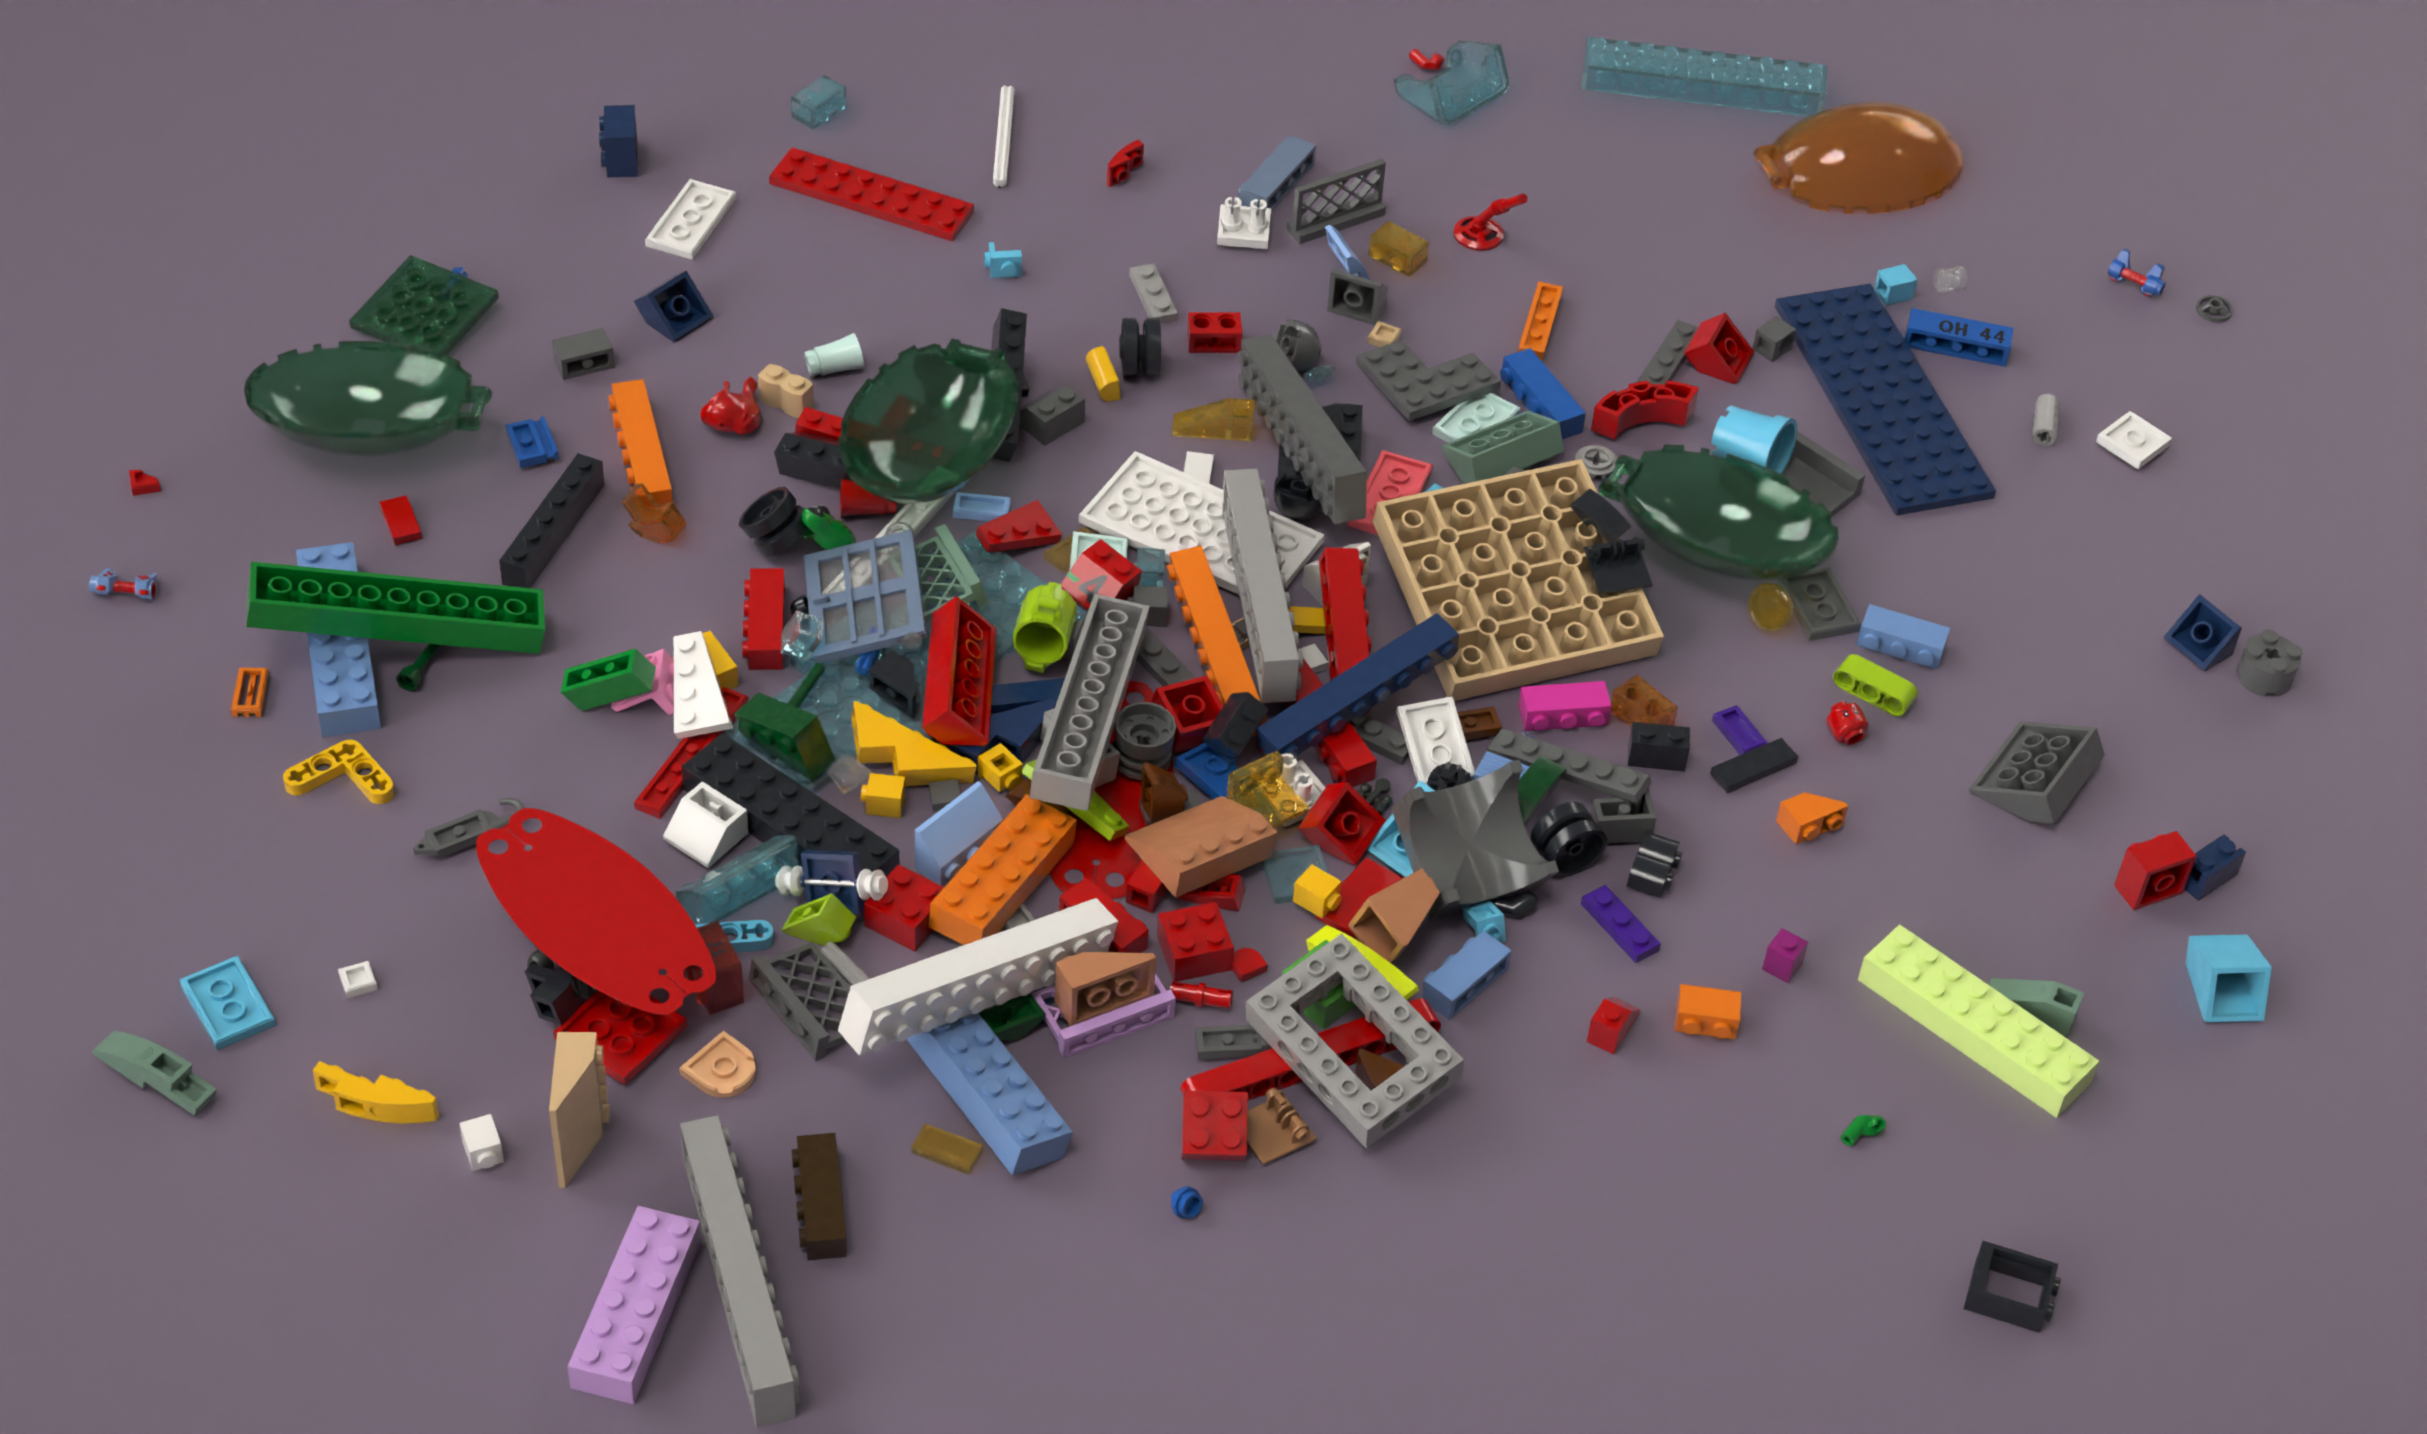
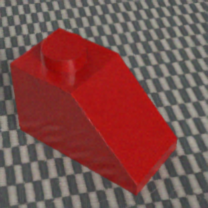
[1586,997,1641,1055]

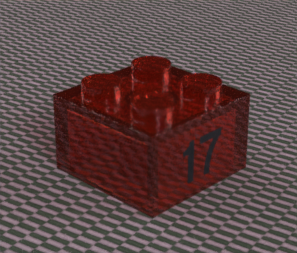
[683,921,744,1015]

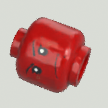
[1826,701,1869,745]

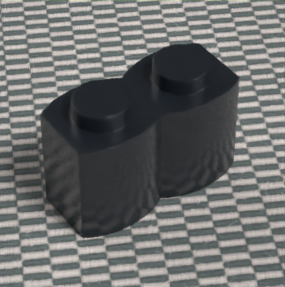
[1627,831,1683,897]

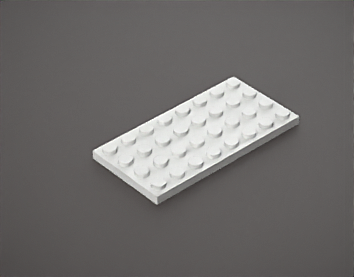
[1079,451,1324,595]

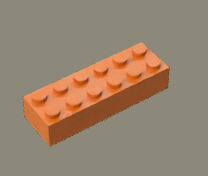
[928,794,1077,945]

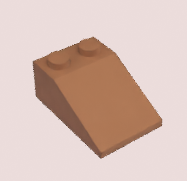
[1055,952,1156,1026]

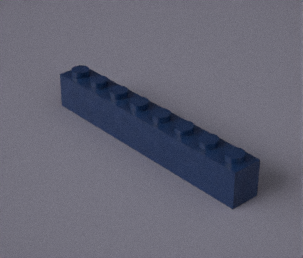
[1257,613,1459,766]

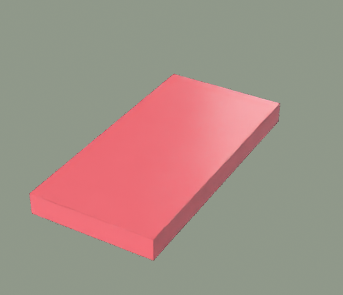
[1347,450,1433,535]

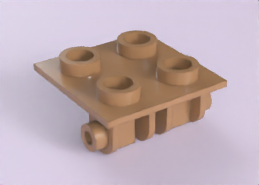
[1247,1088,1317,1165]

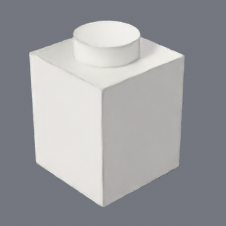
[459,1114,504,1171]

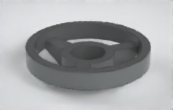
[2196,295,2233,323]

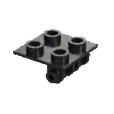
[1584,537,1653,594]

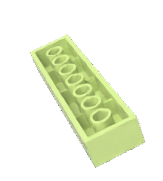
[1858,924,2099,1118]

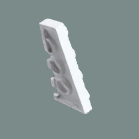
[674,631,733,739]

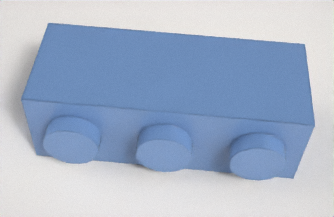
[1856,604,1950,669]
[1422,931,1511,1020]

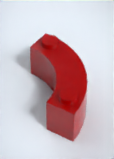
[1591,381,1699,439]

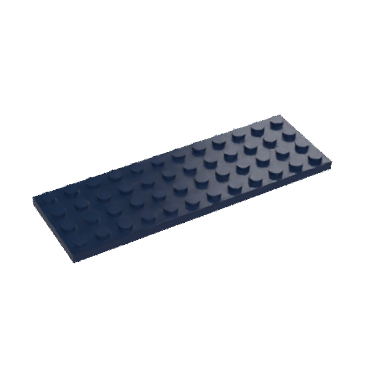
[1775,283,1996,516]

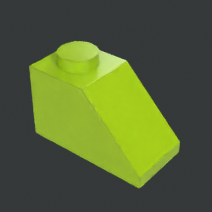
[781,893,856,946]

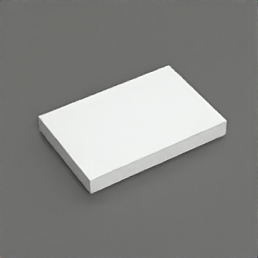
[1396,696,1475,785]

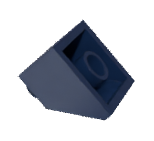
[634,270,713,342]

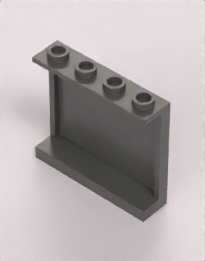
[1717,431,1865,541]

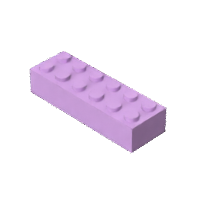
[567,1206,702,1404]

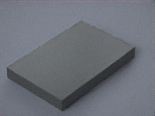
[1777,567,1862,641]

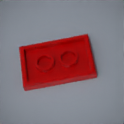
[1315,857,1403,942]

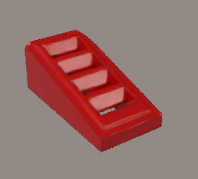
[1178,875,1245,911]

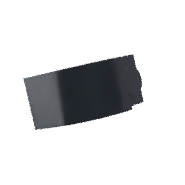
[524,964,582,1026]

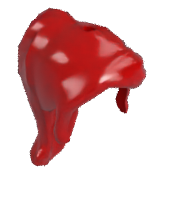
[699,377,761,435]

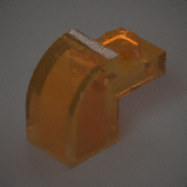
[621,483,687,543]

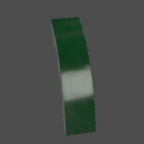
[1518,755,1567,826]

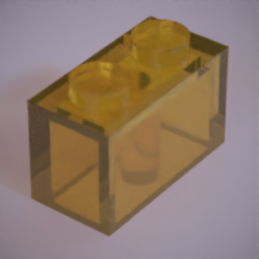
[1368,221,1429,277]

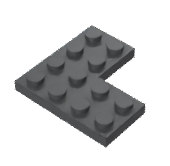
[1356,340,1501,421]

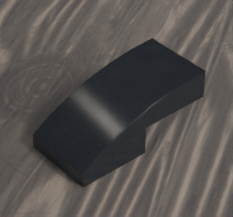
[1570,489,1632,543]

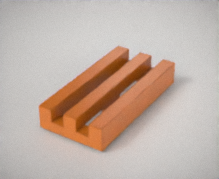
[231,668,270,717]

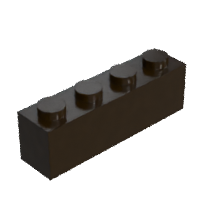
[791,1133,847,1261]

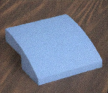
[1325,225,1370,280]

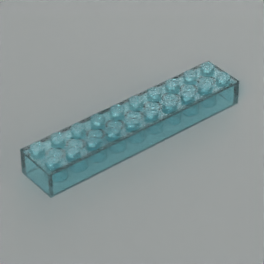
[1580,37,1827,118]

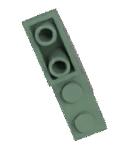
[92,1031,217,1116]

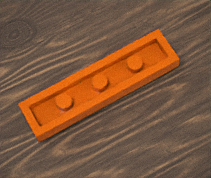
[1518,281,1563,360]

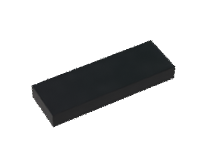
[1710,738,1798,793]

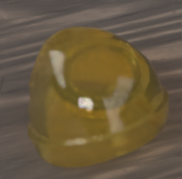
[1747,582,1794,631]

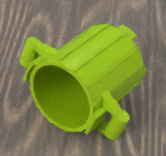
[1012,582,1077,674]

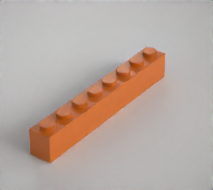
[1166,545,1266,736]

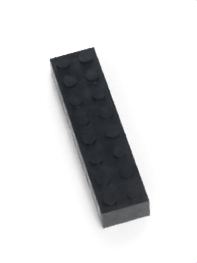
[682,733,900,902]

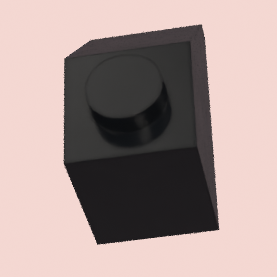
[869,650,916,717]

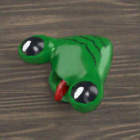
[801,505,856,550]

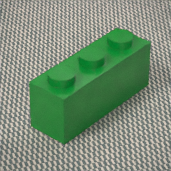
[560,648,656,711]

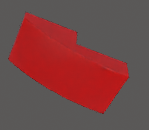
[1107,139,1144,187]

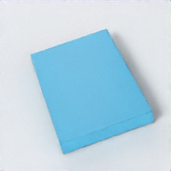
[179,955,276,1050]

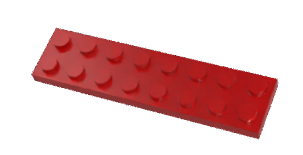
[769,147,974,242]

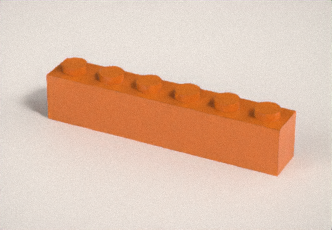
[608,379,673,514]

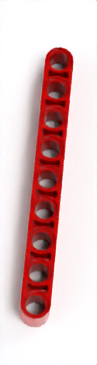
[1180,998,1441,1101]

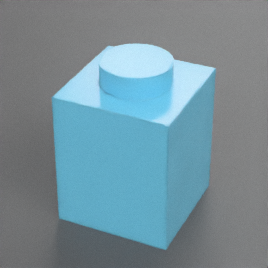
[1874,264,1917,306]

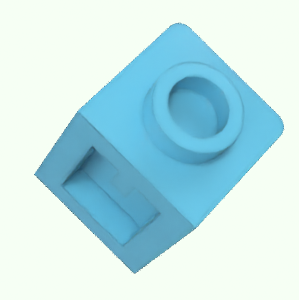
[1462,901,1506,943]

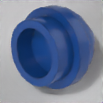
[1171,1186,1203,1218]

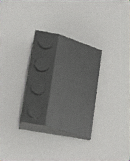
[1969,721,2105,824]

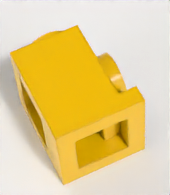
[978,743,1023,793]

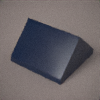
[2164,594,2242,671]

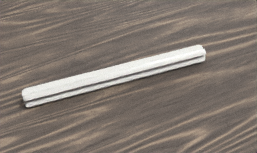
[993,85,1014,187]

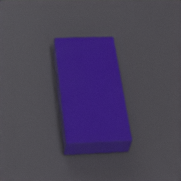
[1712,705,1768,755]

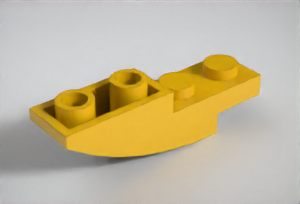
[313,1061,439,1123]

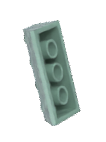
[1442,410,1564,483]

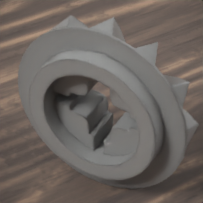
[1575,445,1618,479]

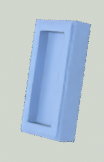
[953,492,1011,521]

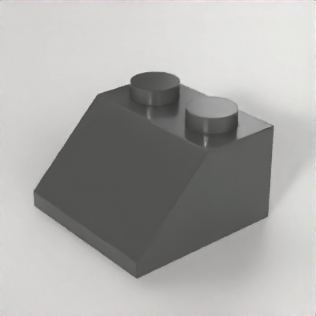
[1327,269,1388,325]
[1019,385,1085,446]

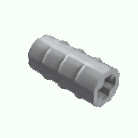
[2032,394,2060,446]

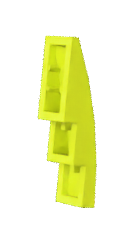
[1306,925,1419,1000]

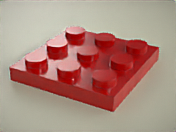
[553,991,688,1085]

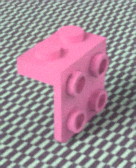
[611,649,674,715]

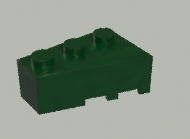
[734,692,836,781]

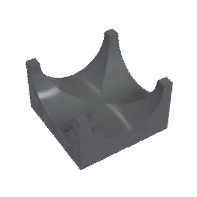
[1391,759,1559,920]

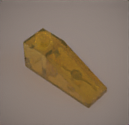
[1172,398,1255,442]

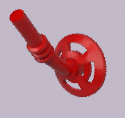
[1453,193,1528,251]

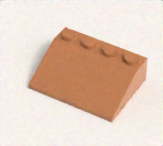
[1125,796,1278,898]

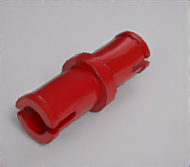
[1170,981,1233,1010]

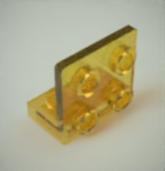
[1227,751,1308,828]

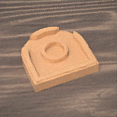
[679,1030,756,1097]

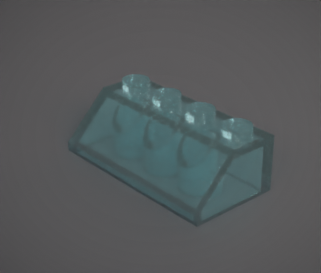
[676,835,798,924]

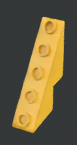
[851,701,976,786]

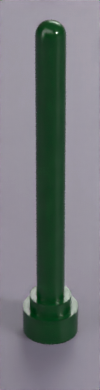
[396,644,441,691]

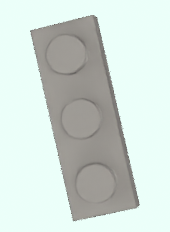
[1129,264,1178,324]

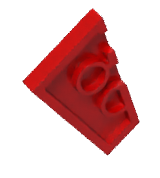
[976,499,1062,553]

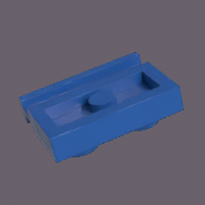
[505,416,559,468]

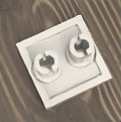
[1217,197,1271,249]
[1253,753,1325,827]

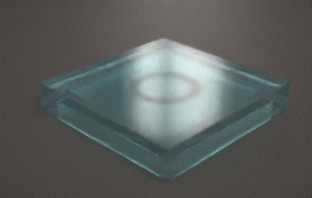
[1262,845,1328,904]

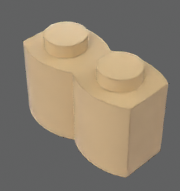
[758,364,814,418]

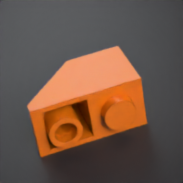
[1776,792,1848,845]

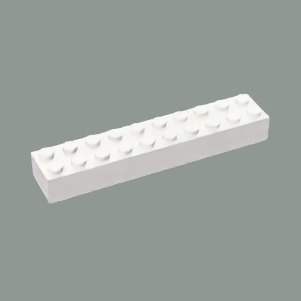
[838,898,1118,1056]

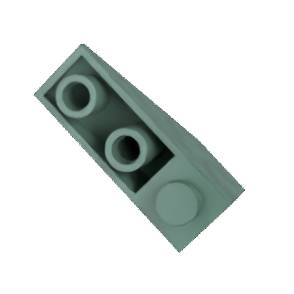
[1989,978,2085,1036]

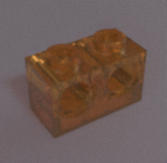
[1611,675,1678,726]

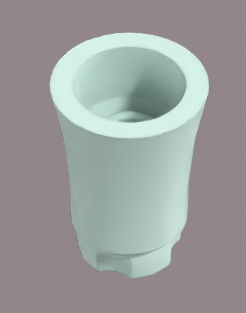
[804,333,864,377]

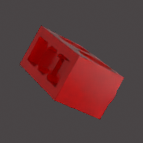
[1187,312,1242,353]

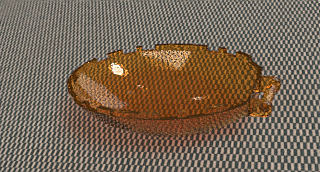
[1753,101,1963,214]

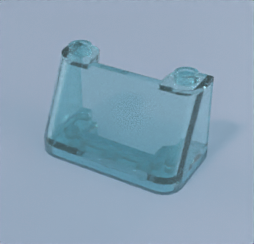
[1393,40,1509,125]

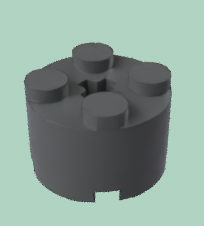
[2237,630,2302,696]

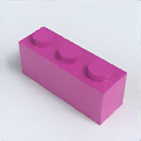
[1518,681,1612,731]

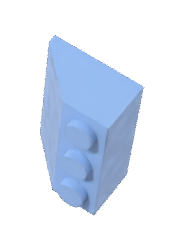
[915,781,1003,886]

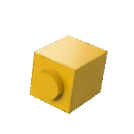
[861,773,905,818]
[1293,864,1342,918]

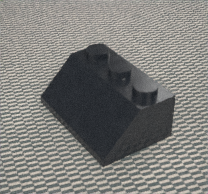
[774,432,876,488]

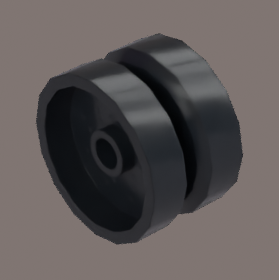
[1119,318,1161,376]
[739,487,808,557]
[1530,802,1608,877]

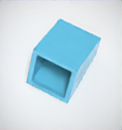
[2186,934,2272,1022]

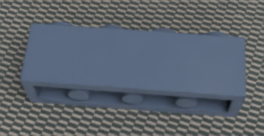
[1238,135,1316,212]

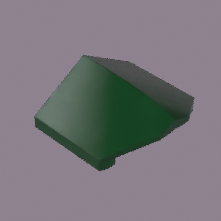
[979,993,1046,1041]

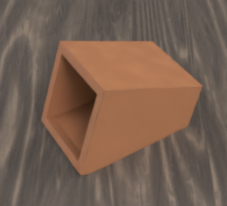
[1348,868,1440,964]

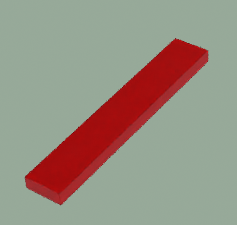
[634,687,749,819]

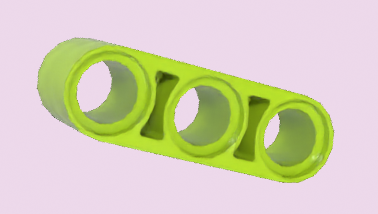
[1833,654,1918,716]

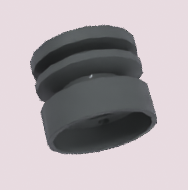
[1112,702,1176,780]

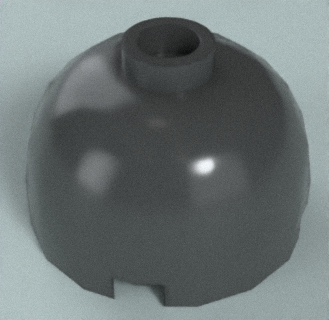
[1275,319,1322,373]

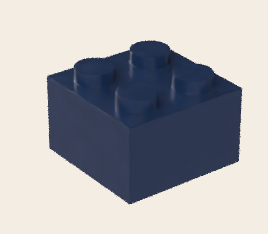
[599,105,638,178]

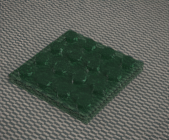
[349,255,499,364]

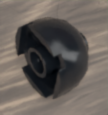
[1273,471,1323,522]

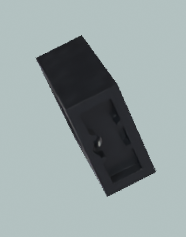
[1963,1240,2061,1332]

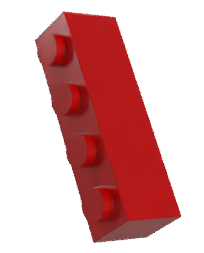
[742,568,785,670]

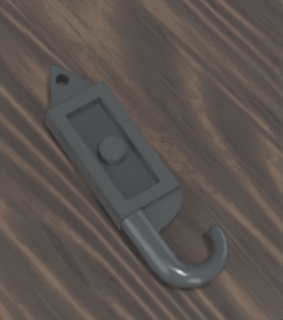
[413,798,525,859]

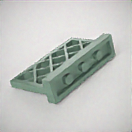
[888,524,989,623]

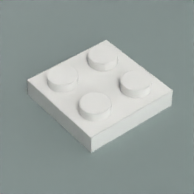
[2096,411,2172,469]

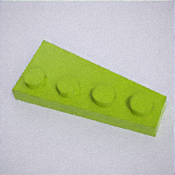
[1022,759,1129,841]

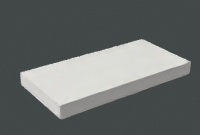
[645,179,736,260]

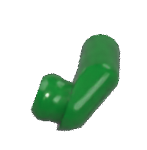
[1840,1115,1886,1146]

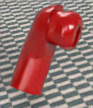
[1409,49,1445,71]

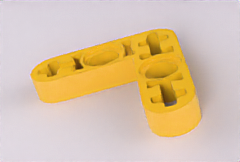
[283,739,394,804]

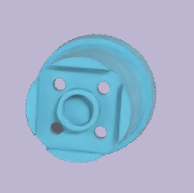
[1711,405,1798,485]

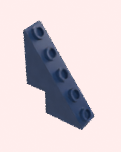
[931,696,1059,775]

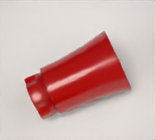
[840,479,897,517]

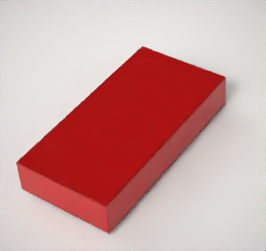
[379,495,422,545]

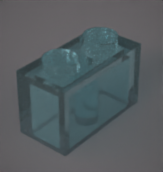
[791,75,847,130]

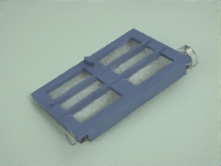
[804,522,927,664]

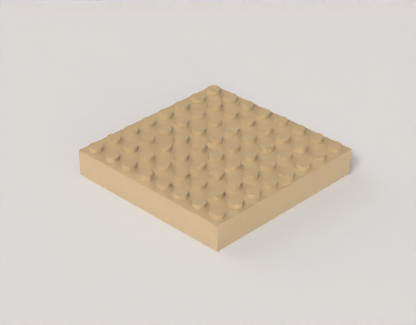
[1373,459,1664,701]

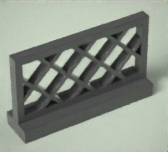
[1287,159,1386,244]
[749,942,850,1061]

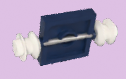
[775,850,888,914]

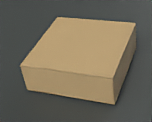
[1367,321,1402,347]

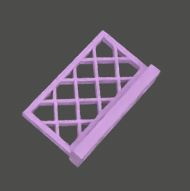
[1032,973,1176,1058]

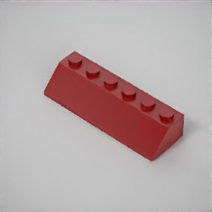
[922,596,996,746]

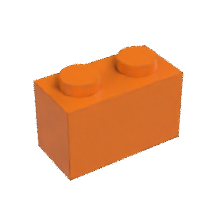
[1674,984,1741,1039]

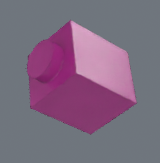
[1762,928,1808,983]

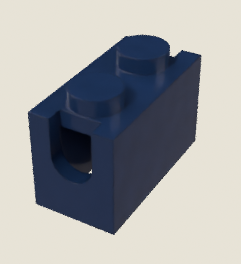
[2185,834,2246,901]

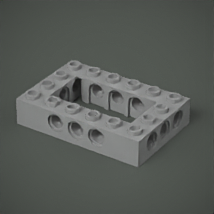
[1246,933,1464,1148]

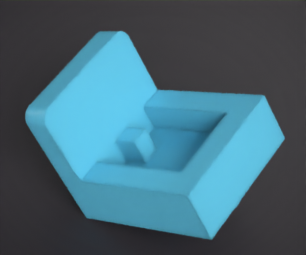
[984,242,1022,278]

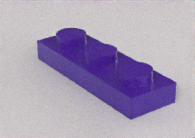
[1581,884,1661,963]

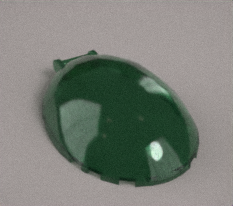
[839,338,1018,504]
[244,341,492,456]
[1598,444,1839,581]

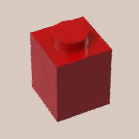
[1126,860,1168,913]

